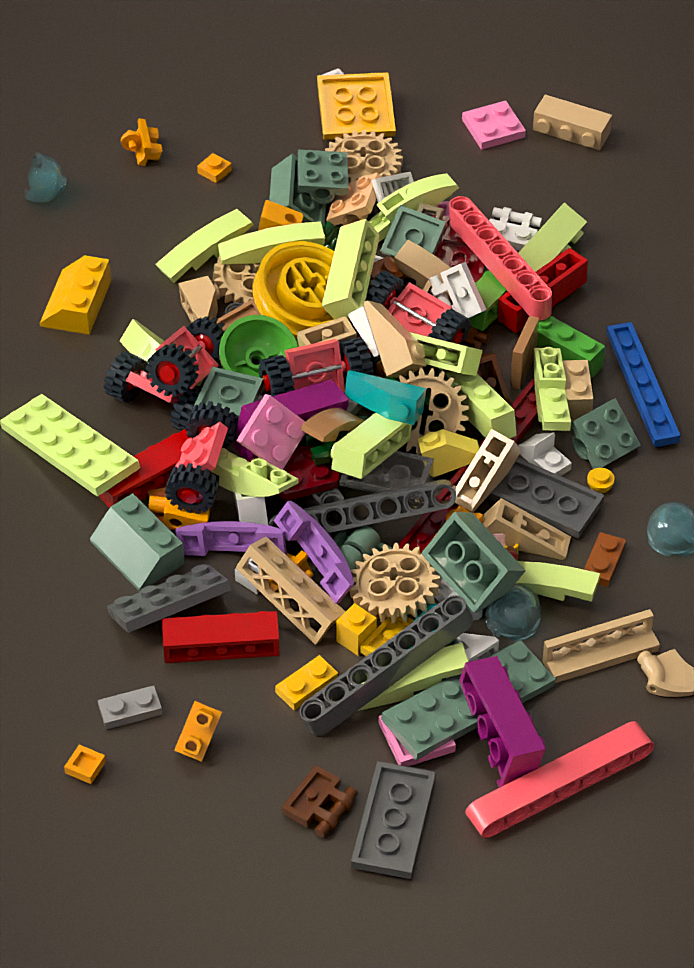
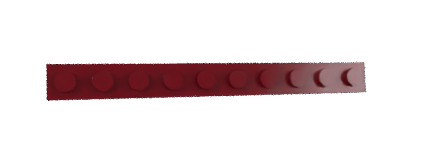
[398,378,538,553]

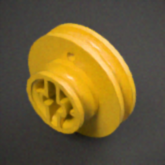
[252,241,351,339]

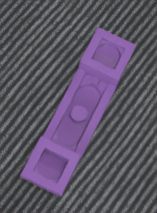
[274,501,354,604]
[175,521,287,556]

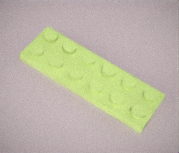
[0,394,140,497]

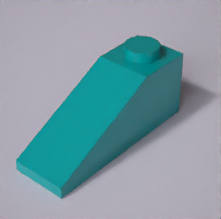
[345,370,426,425]

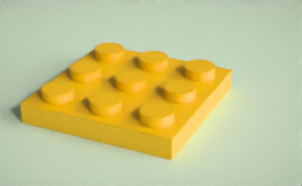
[317,72,396,140]

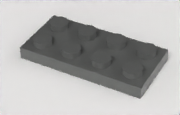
[487,458,604,539]
[107,564,232,633]
[351,761,436,879]

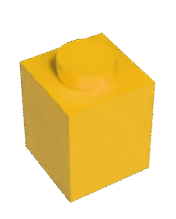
[336,603,377,656]

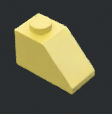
[418,429,480,478]

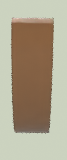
[300,408,364,442]

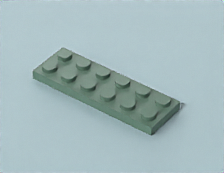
[381,640,556,760]

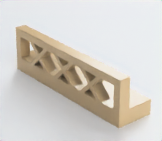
[236,537,345,645]
[542,609,660,683]

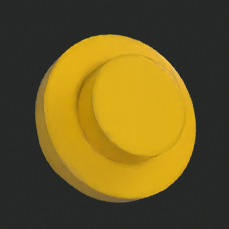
[587,468,615,493]

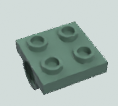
[297,149,348,204]
[571,398,641,469]
[315,525,392,571]

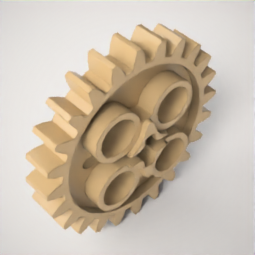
[325,130,403,183]
[212,257,261,304]
[399,367,469,455]
[349,543,441,623]

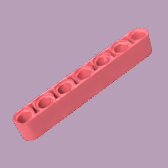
[449,196,552,320]
[465,721,655,838]

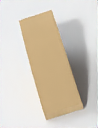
[394,240,453,305]

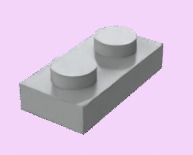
[98,685,162,730]

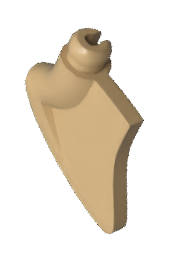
[637,649,694,697]

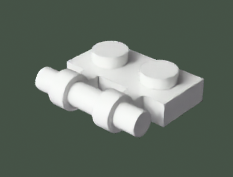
[489,207,542,251]
[429,262,487,318]

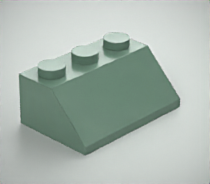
[269,154,326,226]
[90,493,185,592]
[421,512,526,613]

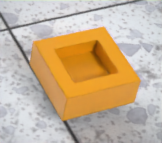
[197,153,232,183]
[64,745,106,784]

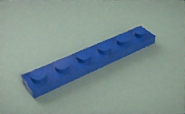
[606,322,681,447]

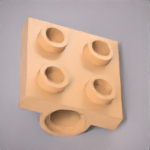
[326,173,381,226]

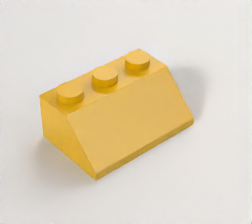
[40,256,111,335]

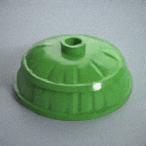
[219,315,298,391]

